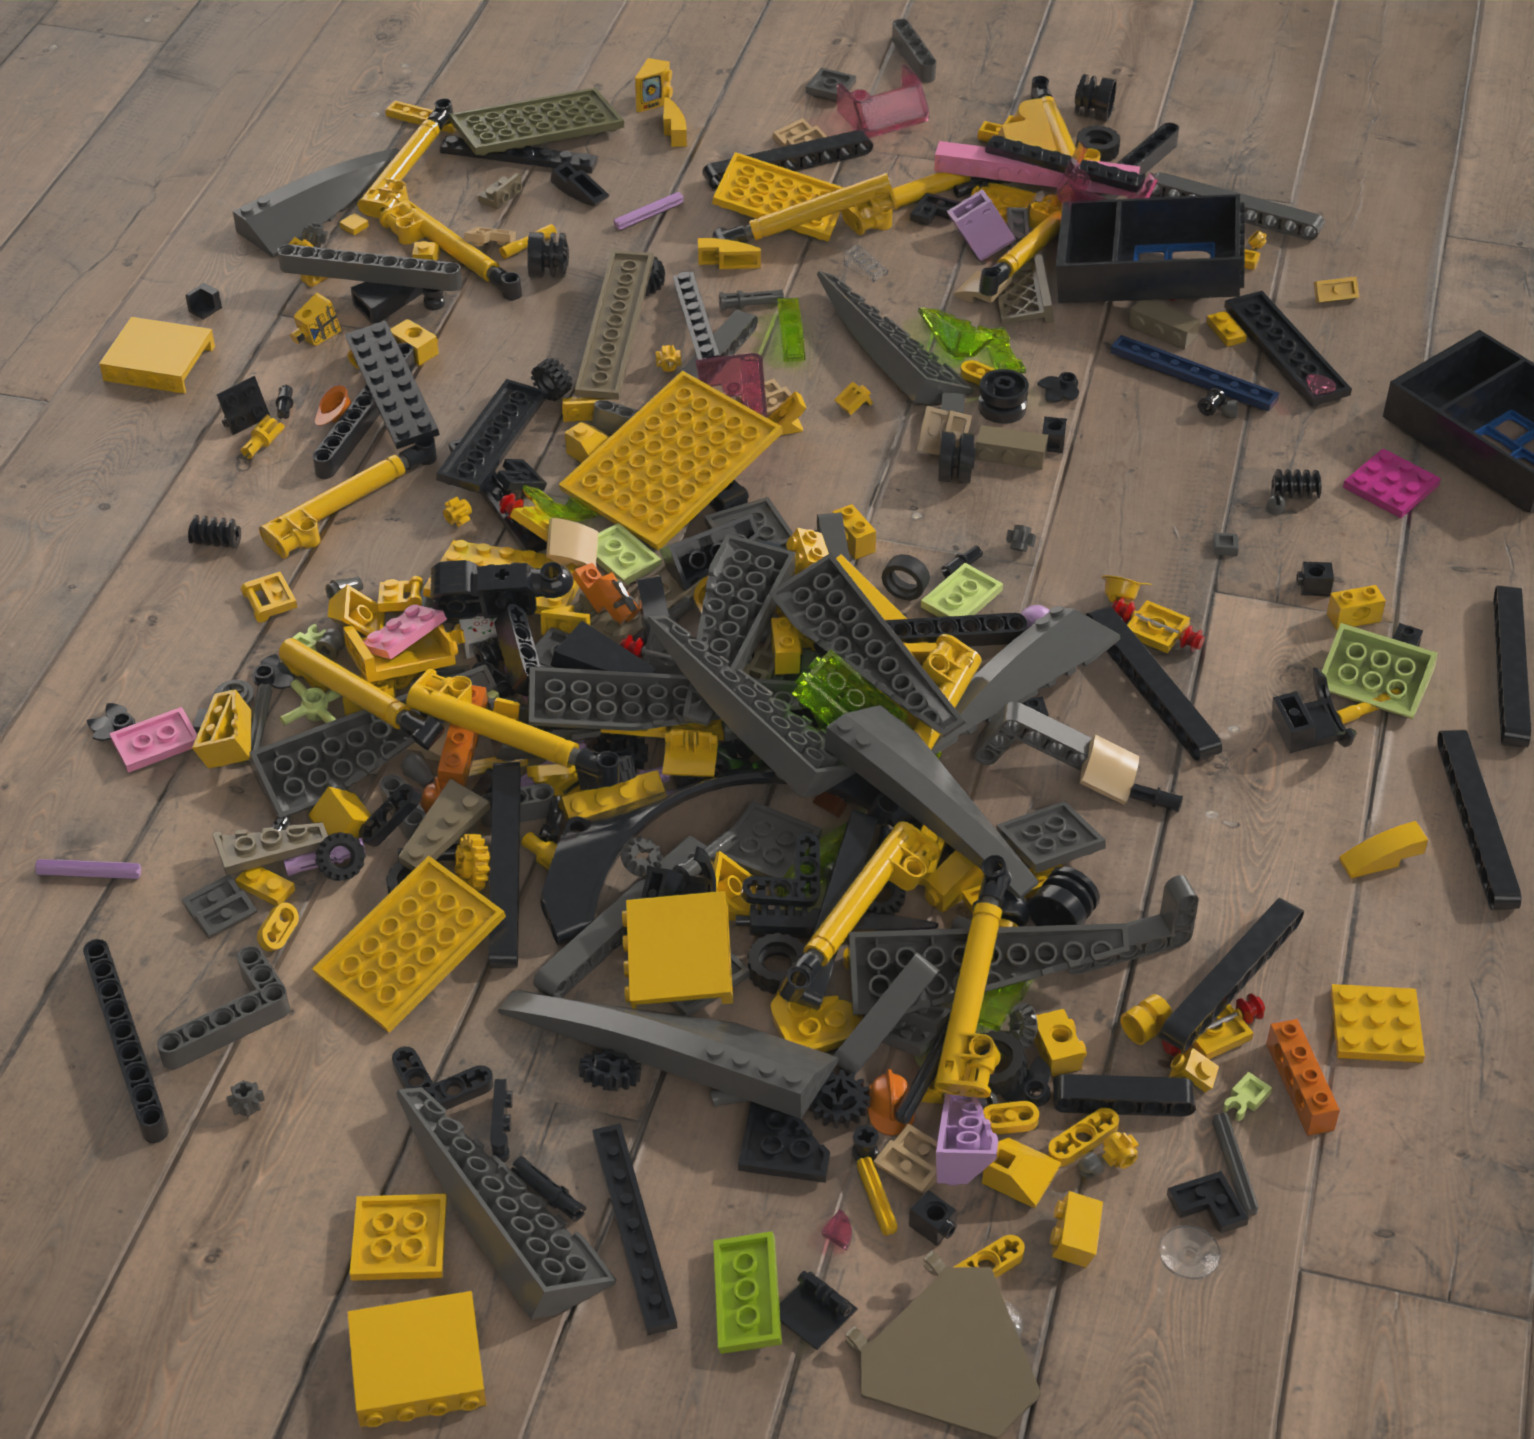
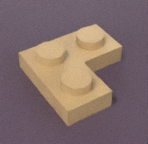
[464,227,516,246]

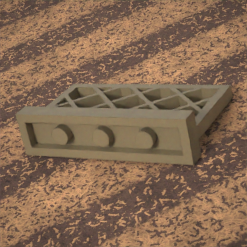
[998,254,1054,324]

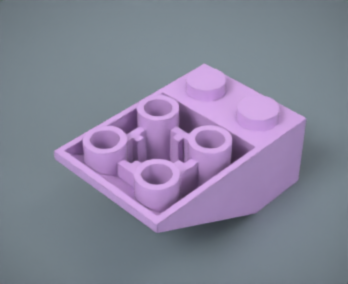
[947,190,1016,262]

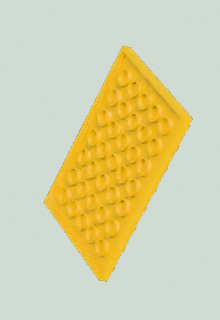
[559,371,783,551]

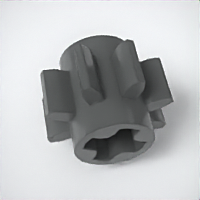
[301,223,328,248]
[1006,525,1036,552]
[226,1080,265,1117]

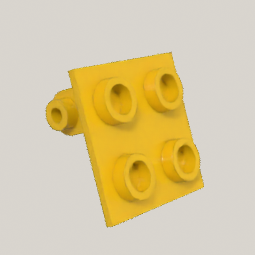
[662,730,719,777]

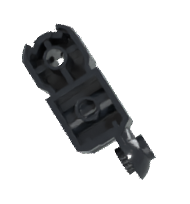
[430,560,574,621]

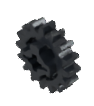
[593,733,649,772]
[579,1049,642,1091]
[809,1070,870,1129]

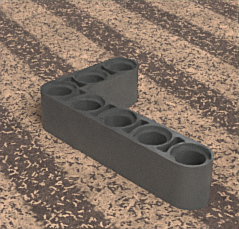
[975,702,1092,771]
[1068,875,1199,975]
[157,946,290,1069]

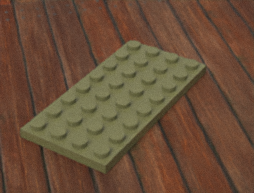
[449,88,624,155]

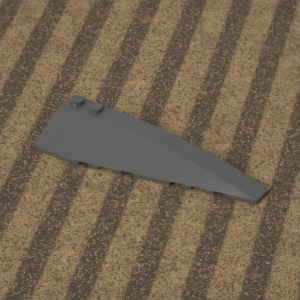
[233,148,400,258]

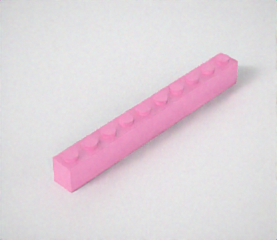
[934,141,1140,198]

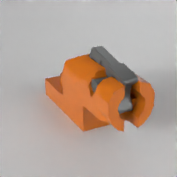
[572,562,640,625]

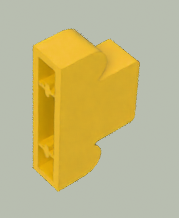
[998,98,1057,151]

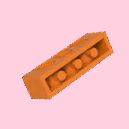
[437,685,488,787]
[1266,1019,1340,1136]

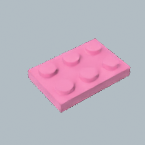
[363,605,447,659]
[109,707,197,773]

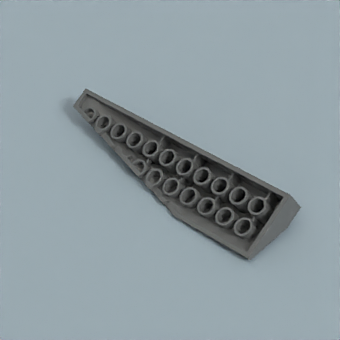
[498,991,838,1119]

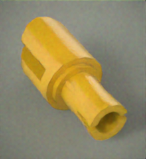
[240,415,285,459]
[521,832,557,871]

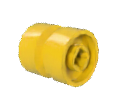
[1120,994,1173,1045]

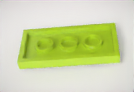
[713,1231,782,1354]

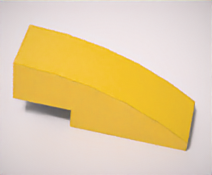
[663,97,687,147]
[698,238,761,269]
[1339,821,1428,879]

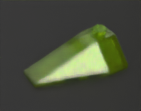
[918,308,997,360]

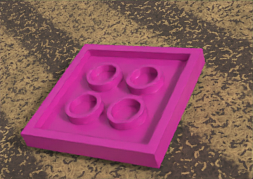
[1343,448,1441,518]

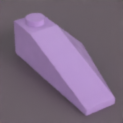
[936,1093,998,1186]

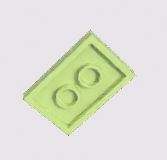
[596,523,662,584]
[921,563,1003,617]

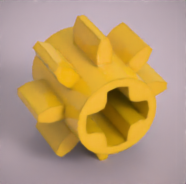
[655,345,682,372]
[443,496,472,527]
[1102,1132,1139,1169]

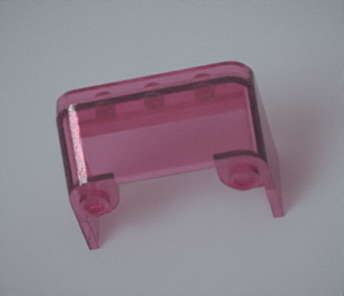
[837,65,930,138]
[1056,141,1158,204]
[696,353,768,418]

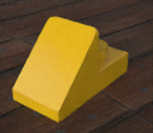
[768,391,807,435]
[540,605,590,635]

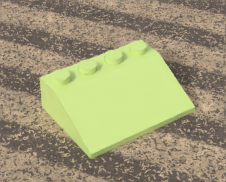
[1322,623,1438,719]

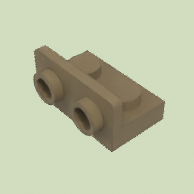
[478,173,522,210]

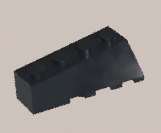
[659,513,760,591]

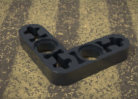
[741,832,821,908]
[392,1046,494,1110]

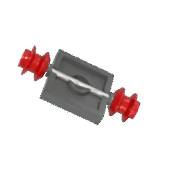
[620,628,697,675]

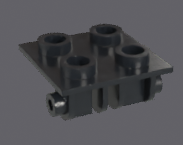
[216,376,270,435]
[779,1271,858,1350]

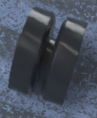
[978,369,1029,424]
[938,431,976,483]

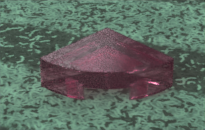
[1306,374,1336,394]
[822,1209,852,1251]

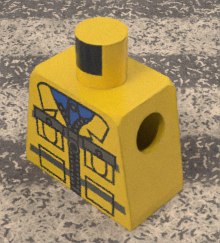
[290,293,341,346]

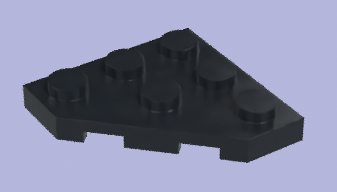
[738,1101,830,1183]

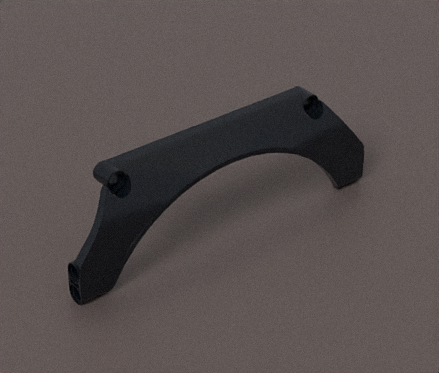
[540,759,918,945]

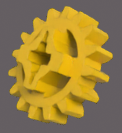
[454,834,491,892]

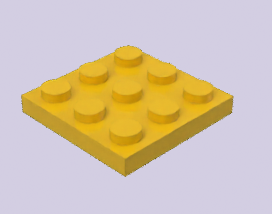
[1330,984,1425,1063]
[350,1194,448,1281]

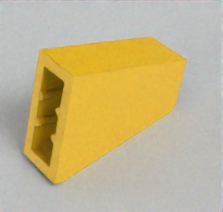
[925,850,984,913]

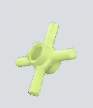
[280,679,341,726]

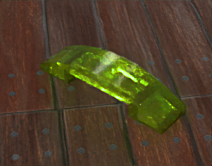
[983,327,1026,374]
[522,485,598,522]

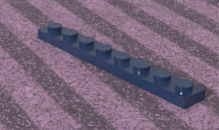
[1110,335,1280,412]

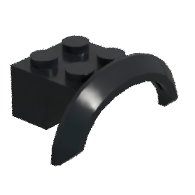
[1272,667,1357,753]
[641,846,716,899]

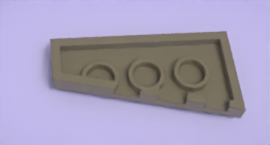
[398,779,491,871]
[212,822,328,875]

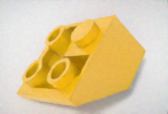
[982,1138,1062,1209]

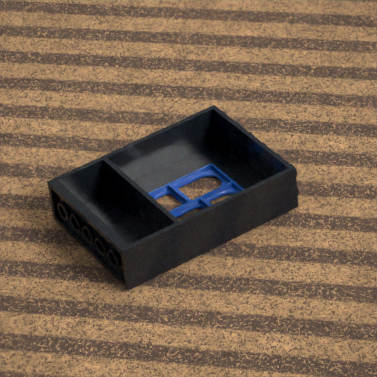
[1056,194,1245,303]
[1383,330,1534,513]

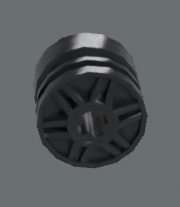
[1074,74,1117,120]
[527,232,569,278]
[1028,866,1100,926]

